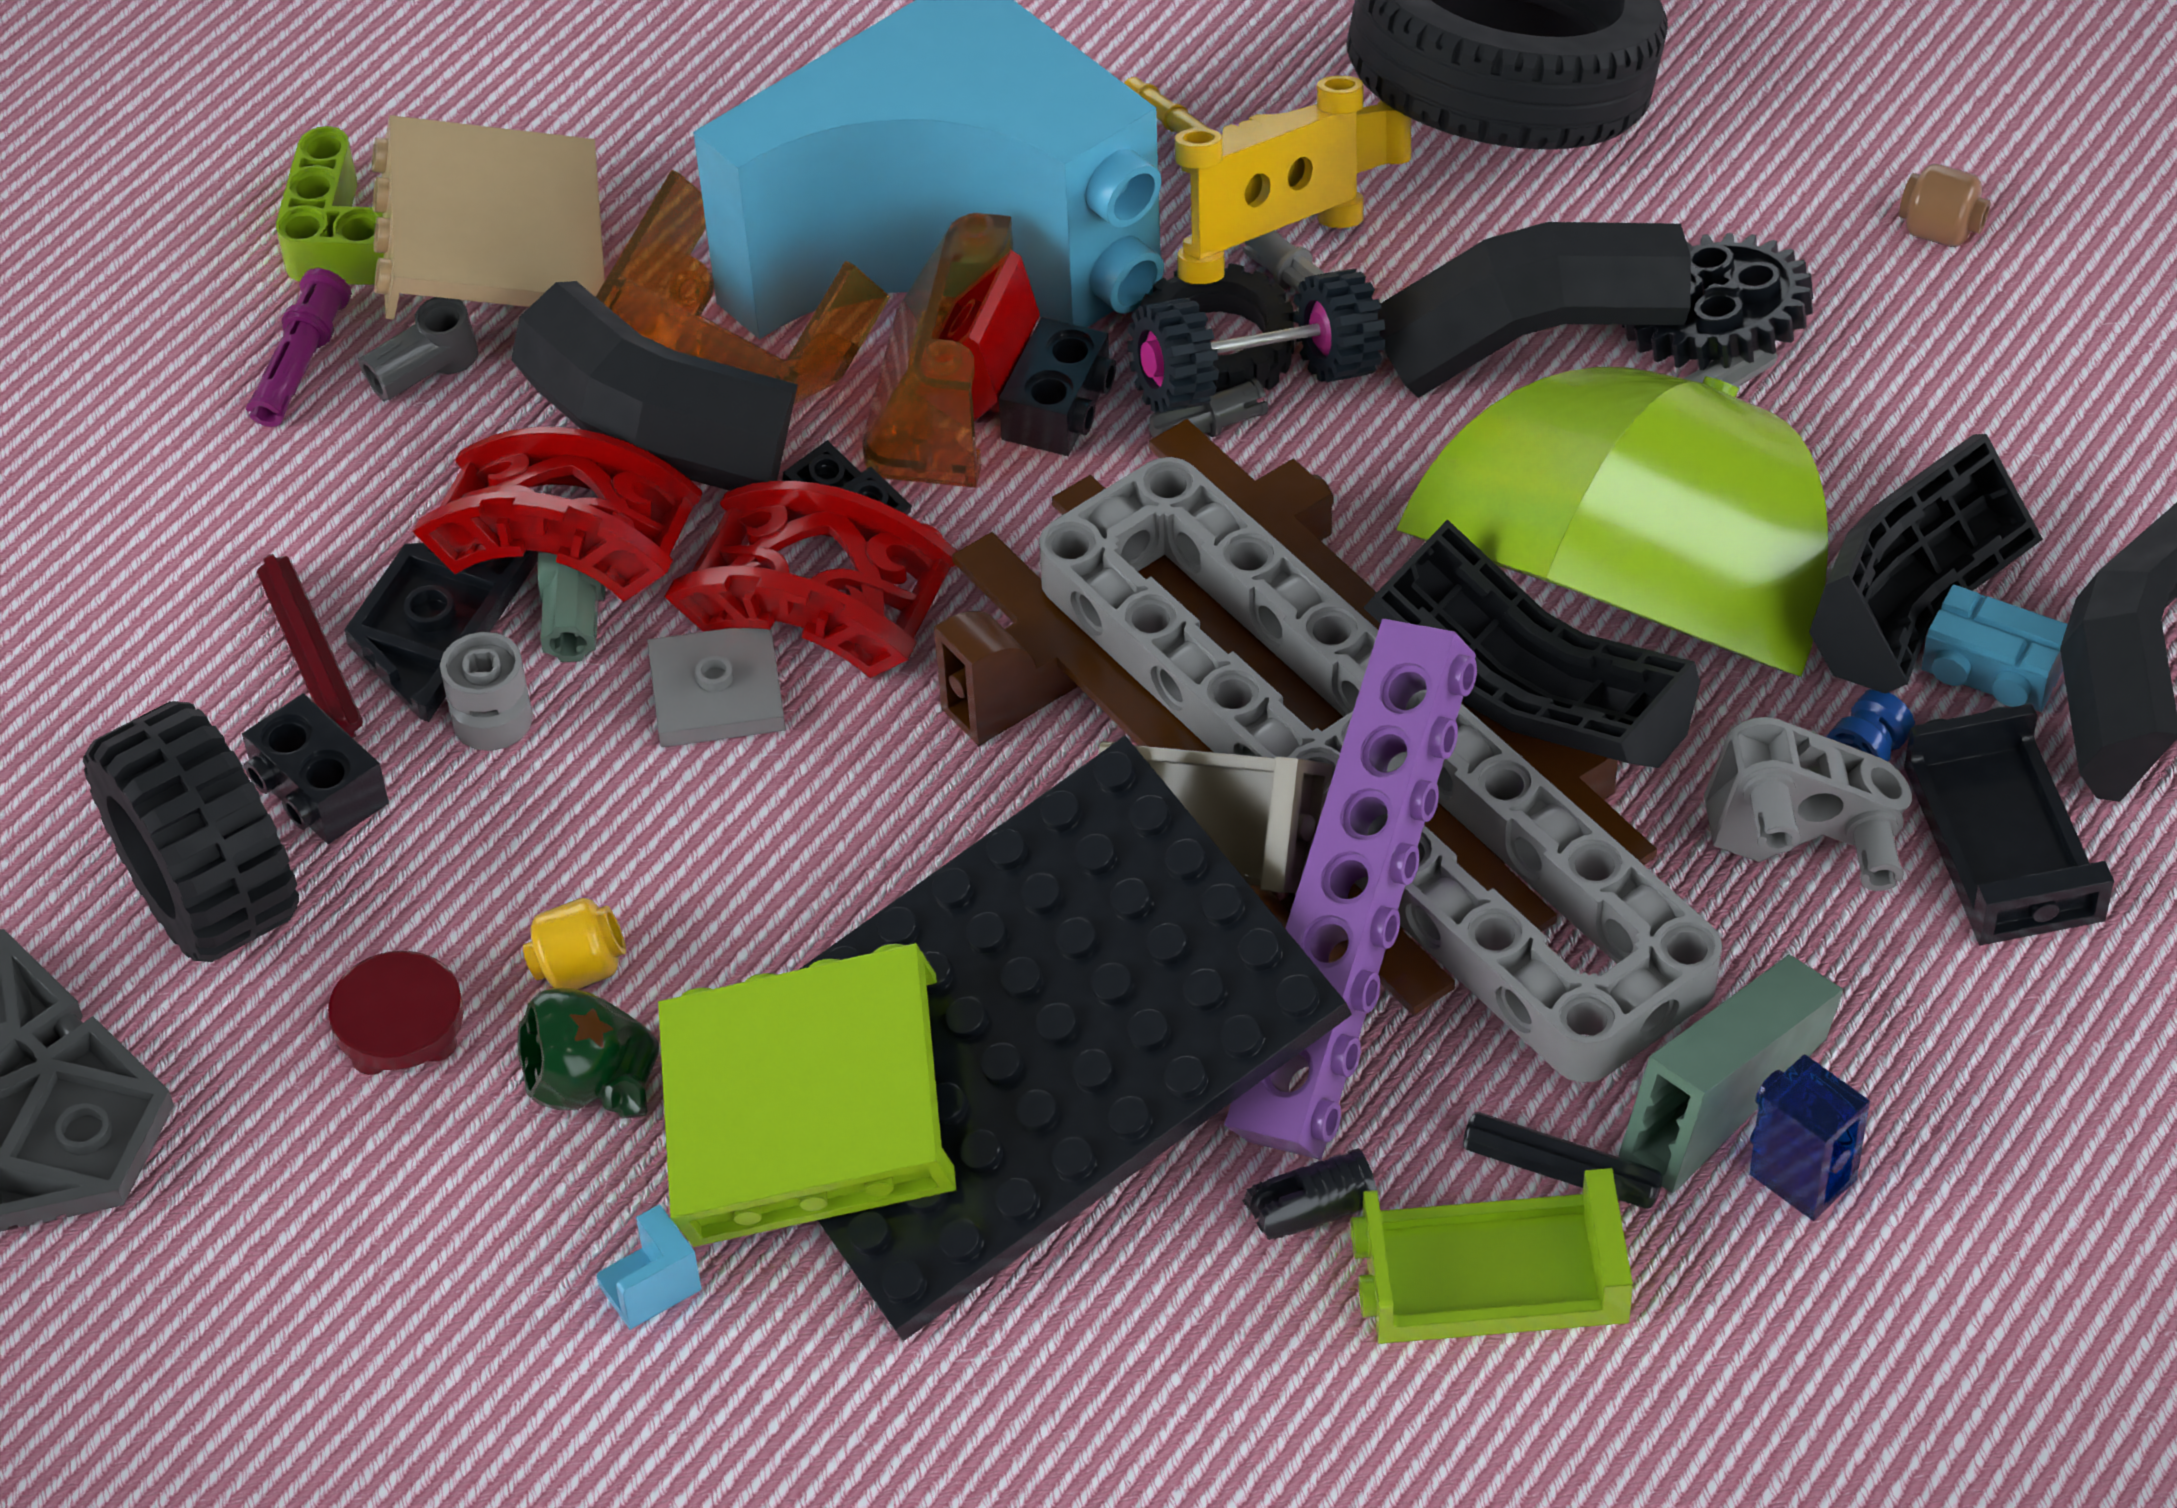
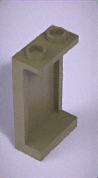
[1098,741,1333,894]

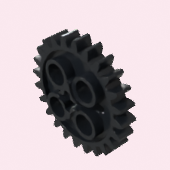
[1622,233,1813,370]

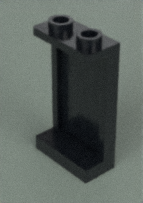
[1904,704,2114,946]

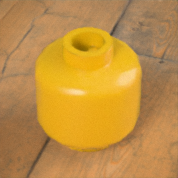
[523,898,626,990]

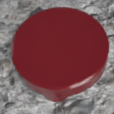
[328,951,464,1075]

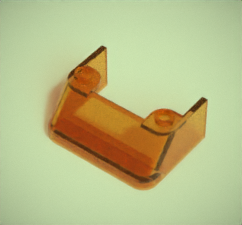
[596,170,890,404]

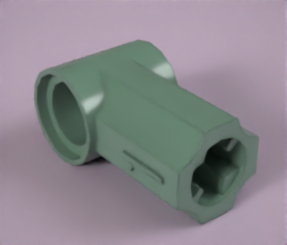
[538,551,606,662]

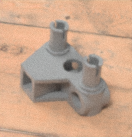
[1704,717,1912,891]

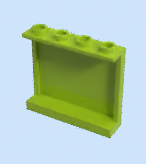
[658,943,956,1247]

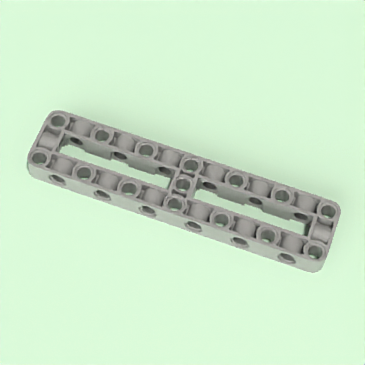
[1039,457,1722,1083]

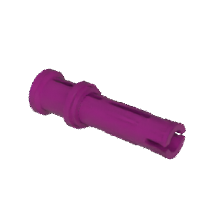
[246,268,352,427]

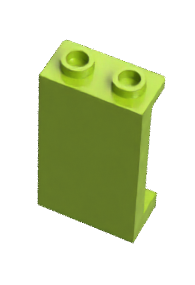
[1351,1168,1633,1344]

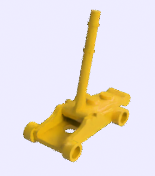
[1124,75,1411,284]

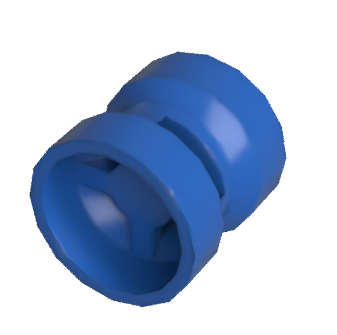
[1827,689,1915,762]

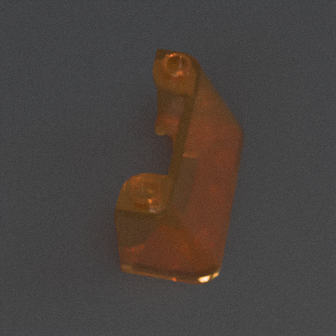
[862,213,1013,488]

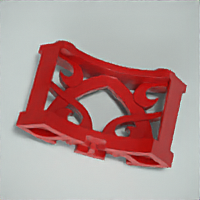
[412,426,703,602]
[664,481,958,678]

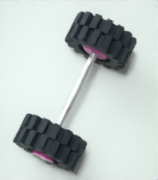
[1127,269,1385,413]

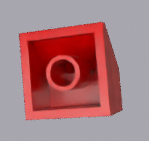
[912,250,1040,425]

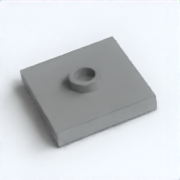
[647,628,786,748]

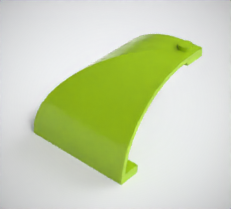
[1396,367,1828,677]

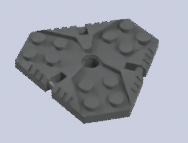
[0,929,174,1232]

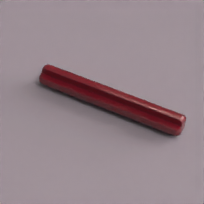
[257,554,363,738]

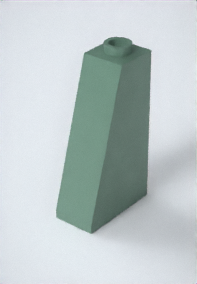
[1618,954,1844,1193]

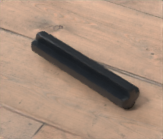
[1463,1112,1662,1209]

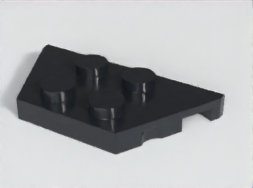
[344,543,538,722]

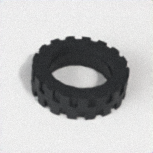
[1140,263,1294,392]

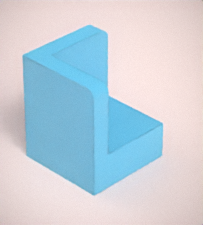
[597,1204,702,1330]

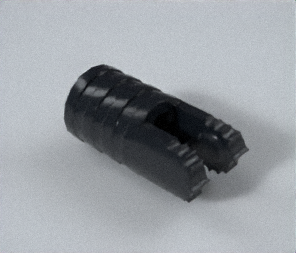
[1242,1148,1377,1240]

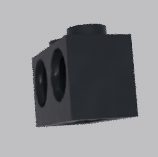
[999,317,1116,457]
[242,693,389,844]

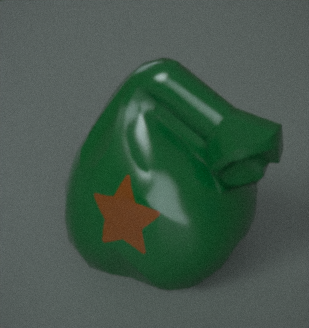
[517,988,659,1118]

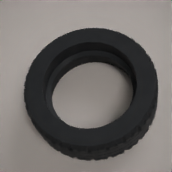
[1346,0,1668,149]

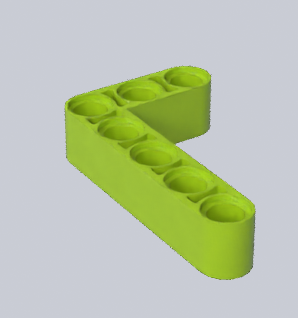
[276,126,384,285]

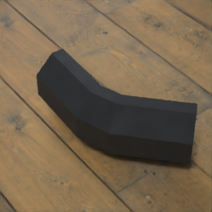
[1377,222,1691,398]
[511,281,798,491]
[1809,434,2043,694]
[2060,502,2177,802]
[1363,519,1700,768]

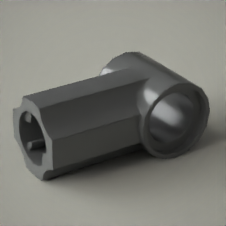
[358,297,478,402]

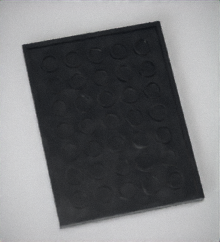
[800,735,1352,1342]

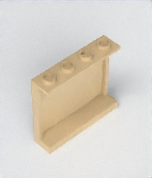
[372,115,606,319]

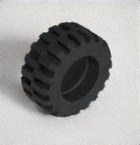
[83,701,299,962]

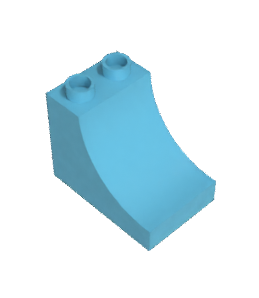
[693,0,1164,340]

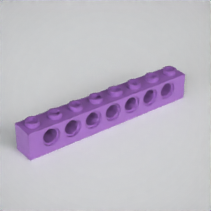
[1224,618,1477,1160]

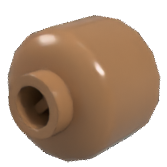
[1899,164,1991,247]

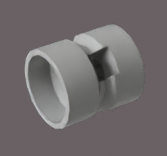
[440,632,533,751]

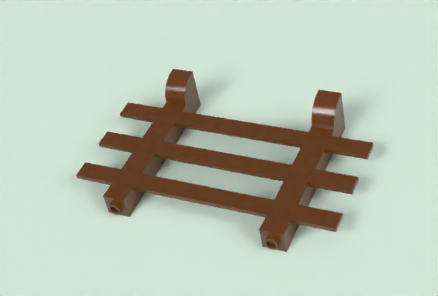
[934,419,1657,1016]

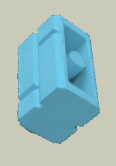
[1921,584,2068,713]

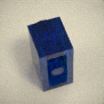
[1749,1054,1870,1221]

